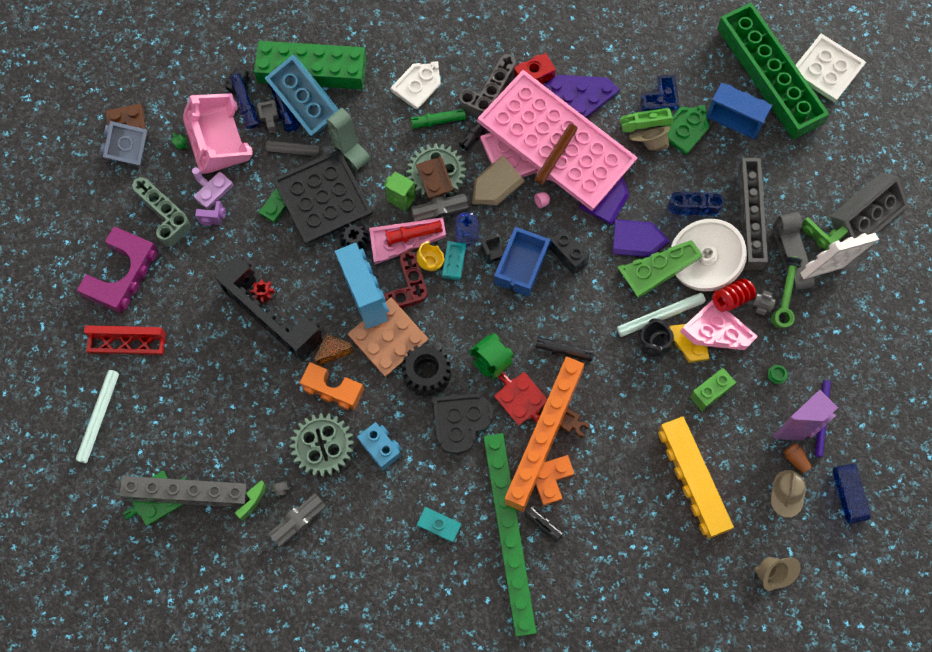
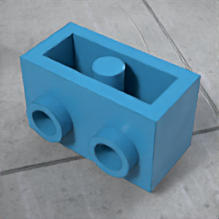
[357,422,401,471]

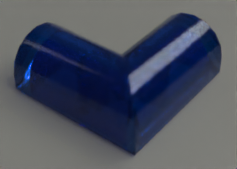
[640,75,680,112]

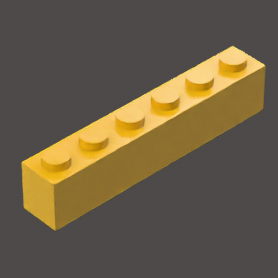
[658,416,734,539]

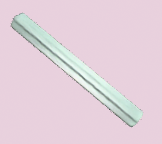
[617,293,706,337]
[76,370,119,463]

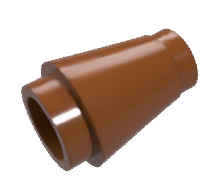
[783,443,812,473]

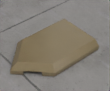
[472,155,525,206]

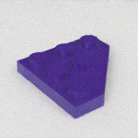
[544,75,620,118]

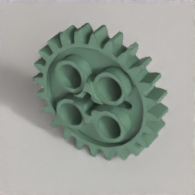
[406,143,466,198]
[290,413,355,478]

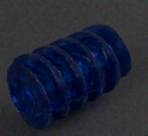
[455,212,479,247]

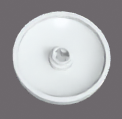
[671,219,747,291]

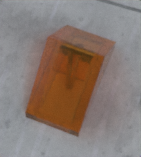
[315,334,354,366]

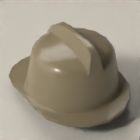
[629,126,671,151]
[771,470,806,518]
[754,557,800,591]

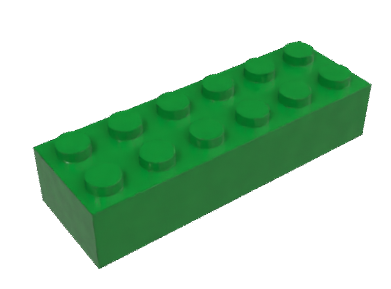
[254,41,367,90]

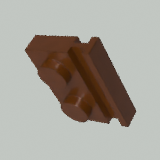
[416,156,454,200]

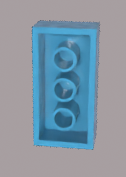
[265,55,339,137]
[335,243,389,329]

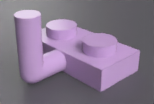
[192,167,234,210]

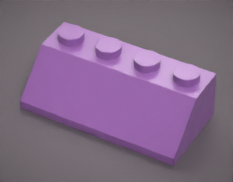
[772,390,838,441]

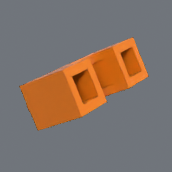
[300,362,364,410]

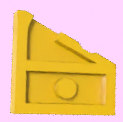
[670,324,709,363]

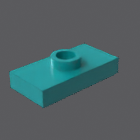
[442,241,466,280]
[417,507,462,543]

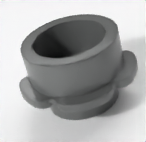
[270,482,290,496]

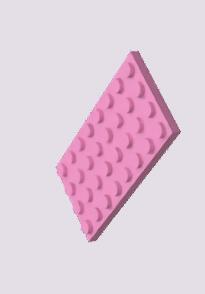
[477,70,638,211]

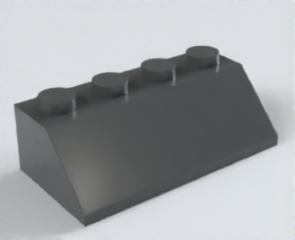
[829,172,909,240]

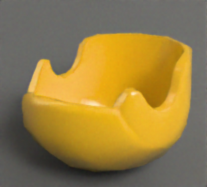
[416,241,445,271]

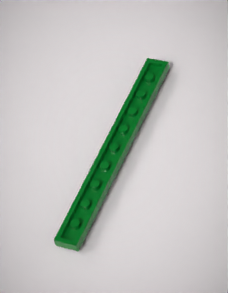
[484,433,536,637]

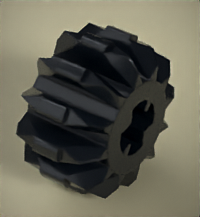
[338,222,370,249]

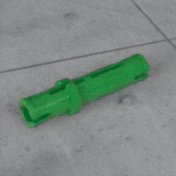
[410,108,466,129]

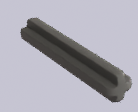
[266,140,319,156]

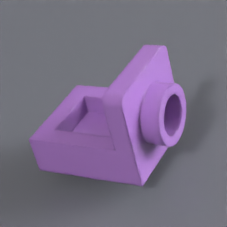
[195,201,226,226]

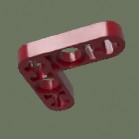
[383,251,428,309]

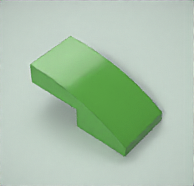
[235,480,266,522]

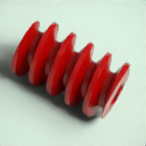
[712,278,756,312]

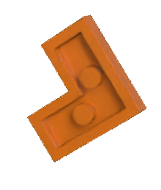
[535,455,575,506]

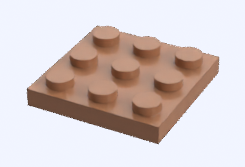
[348,298,429,378]

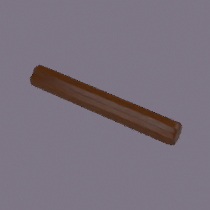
[535,123,578,185]

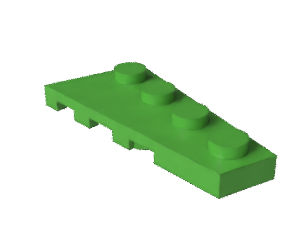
[618,240,703,299]

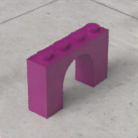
[77,226,158,314]

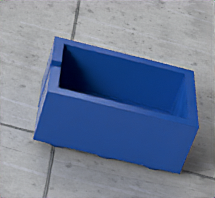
[706,82,772,140]
[494,227,551,297]

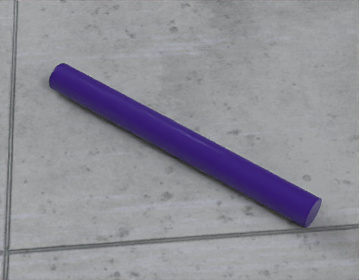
[815,380,831,458]

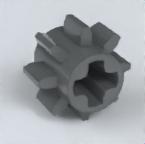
[752,290,776,315]

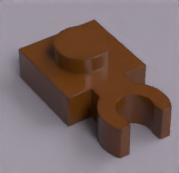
[560,408,590,438]

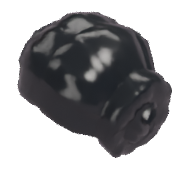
[640,318,674,357]

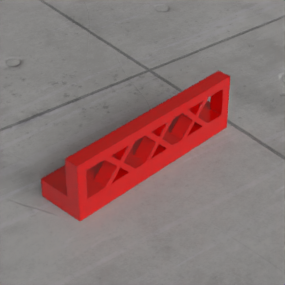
[84,325,166,355]

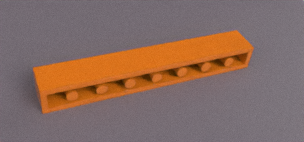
[505,357,584,512]

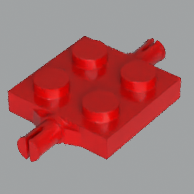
[494,372,547,426]

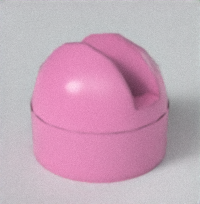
[534,192,550,208]

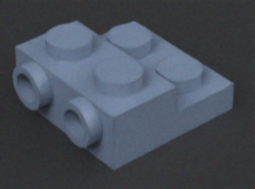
[100,121,147,166]

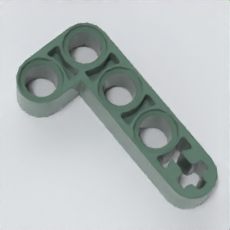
[326,108,371,171]
[132,177,191,247]

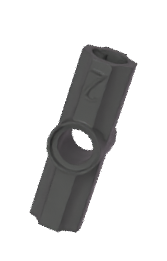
[411,194,469,222]
[268,494,326,547]

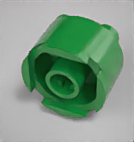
[469,333,514,380]

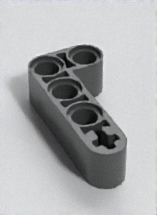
[459,54,516,118]
[773,212,814,291]

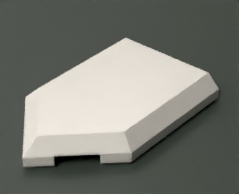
[390,61,441,109]

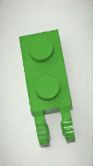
[620,108,673,133]

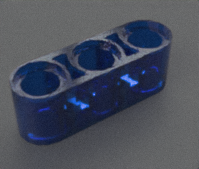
[668,191,725,216]
[833,463,871,524]

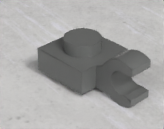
[257,100,279,134]

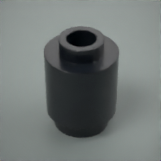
[224,67,250,95]

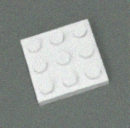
[796,34,866,103]
[800,233,879,279]

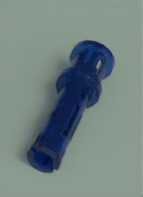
[230,73,262,129]
[269,84,300,132]

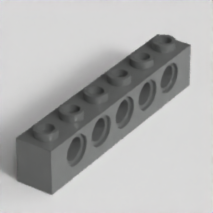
[738,158,768,270]
[120,476,246,508]

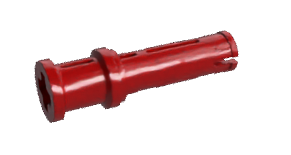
[385,220,443,247]

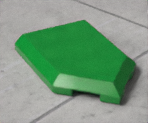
[666,105,709,154]

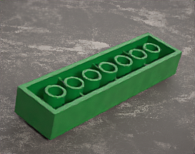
[717,2,829,140]

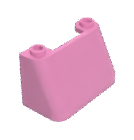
[183,93,253,174]

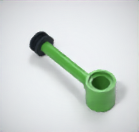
[770,256,802,329]

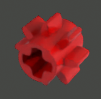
[250,279,275,304]

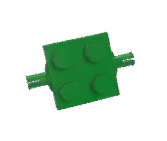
[123,471,185,526]

